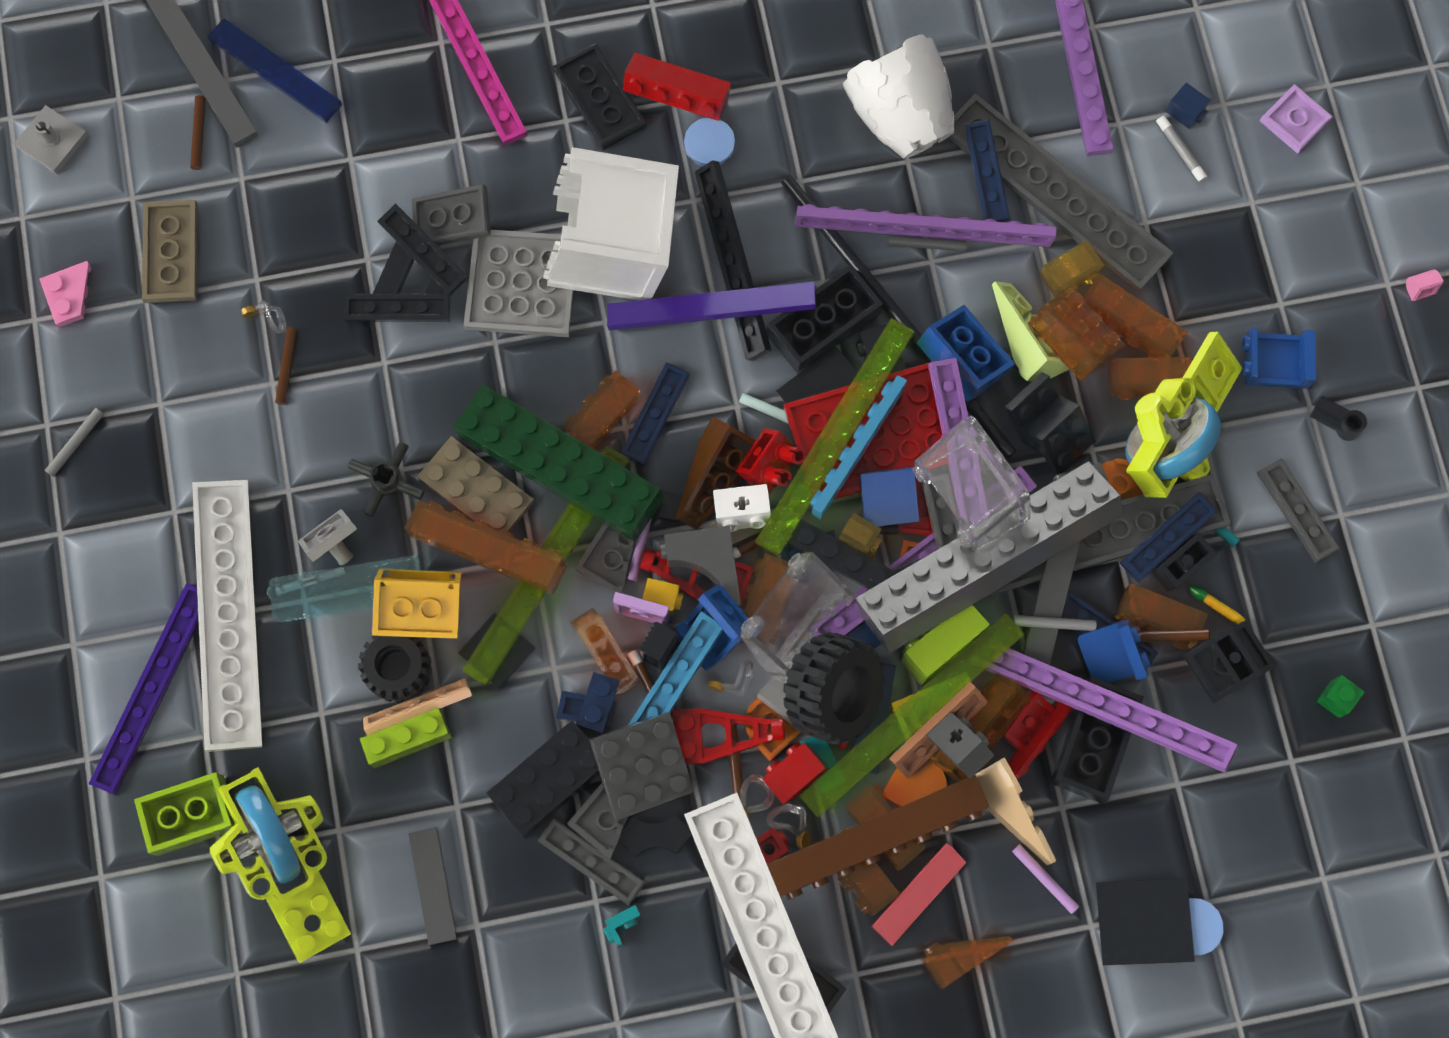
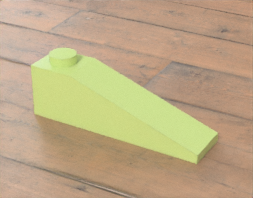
[992,281,1079,381]

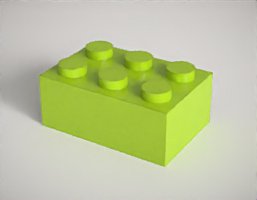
[900,605,990,687]
[134,772,235,856]

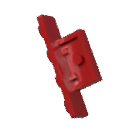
[1000,691,1075,780]

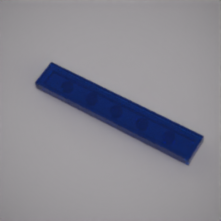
[208,18,342,123]

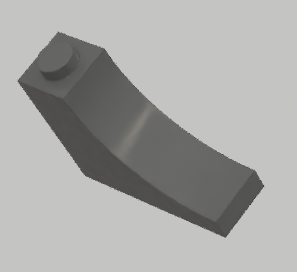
[660,526,741,608]

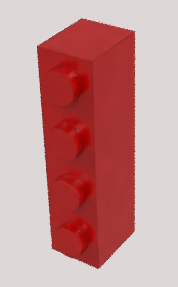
[623,53,731,121]

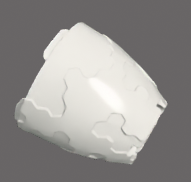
[843,34,954,159]

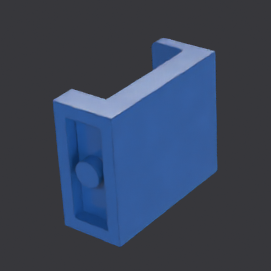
[1241,328,1316,389]
[675,584,755,671]

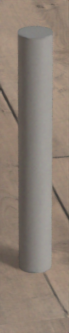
[44,408,104,477]
[1013,615,1096,631]

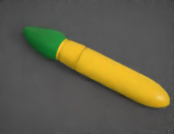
[1189,585,1245,625]

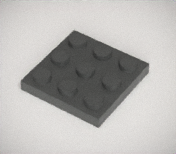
[589,712,694,820]

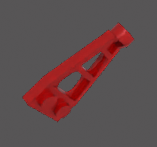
[640,548,754,605]
[672,708,785,766]

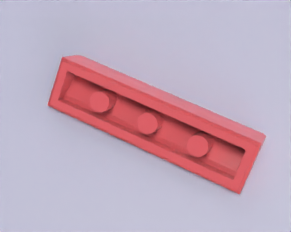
[871,842,966,946]

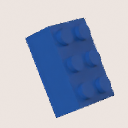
[917,305,1015,403]

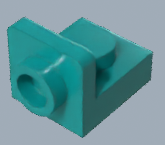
[603,905,641,947]

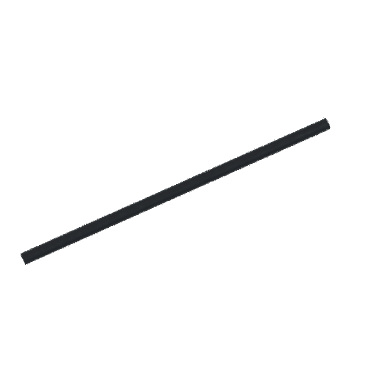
[781,175,1017,459]

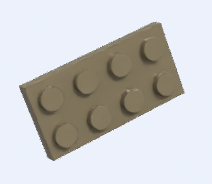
[142,199,198,303]
[417,436,535,542]

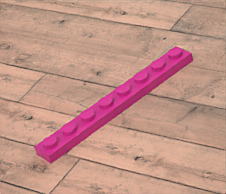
[429,0,527,146]

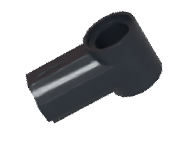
[1310,396,1367,441]

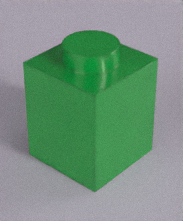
[1317,675,1364,718]

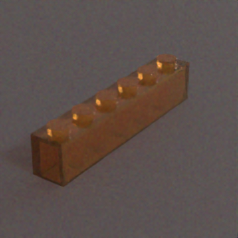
[404,500,568,595]

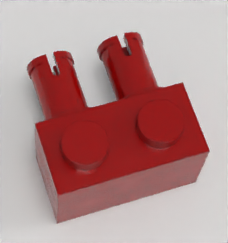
[736,428,806,493]

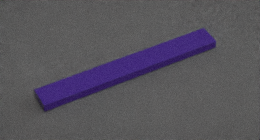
[607,282,816,331]
[89,583,199,795]

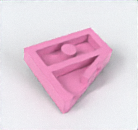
[40,261,92,328]

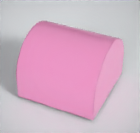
[1406,269,1444,301]

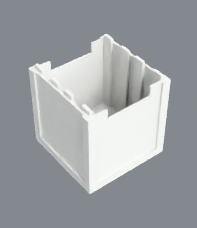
[543,147,679,300]

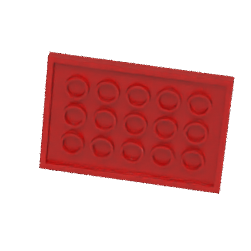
[783,361,949,500]

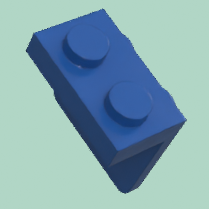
[1078,618,1151,683]

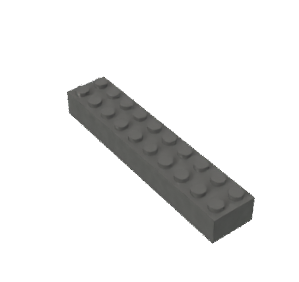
[856,461,1123,653]

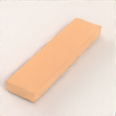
[363,678,472,735]

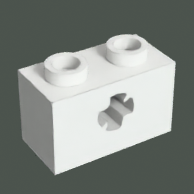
[713,484,771,532]

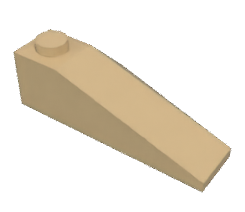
[975,757,1056,865]

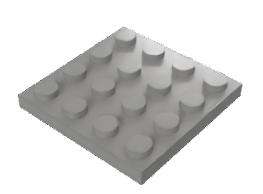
[464,230,574,337]

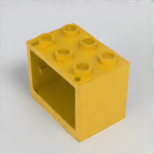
[372,569,462,639]

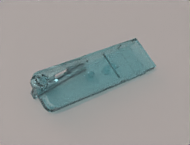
[267,555,421,622]

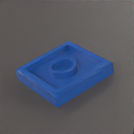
[859,467,919,528]

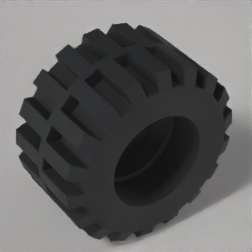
[358,636,432,703]

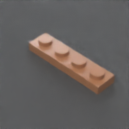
[889,682,988,779]

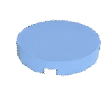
[684,118,735,167]
[1189,898,1223,955]

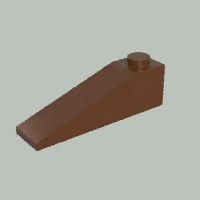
[675,417,756,530]

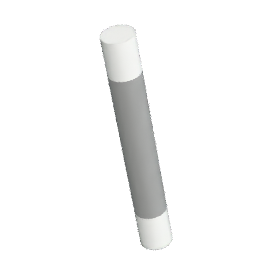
[1156,115,1207,182]

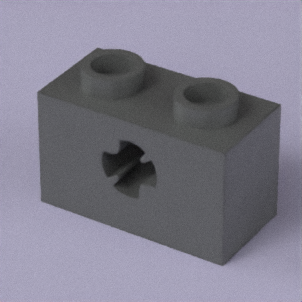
[927,712,995,779]

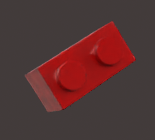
[762,742,830,804]

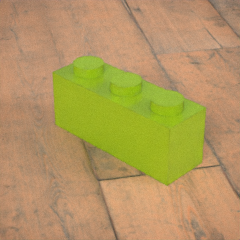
[360,707,452,769]

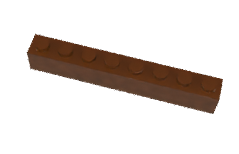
[767,775,989,900]

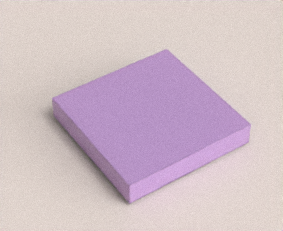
[1259,84,1333,154]
[613,592,670,624]

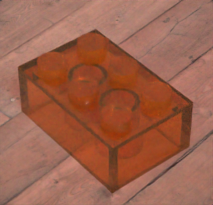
[1028,288,1126,381]

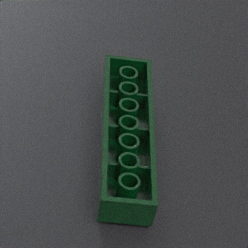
[453,384,664,542]

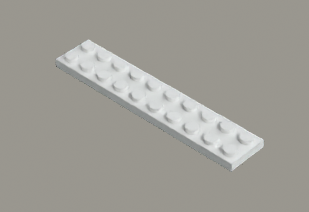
[192,480,262,752]
[684,793,838,1038]

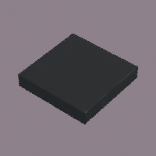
[458,612,536,689]

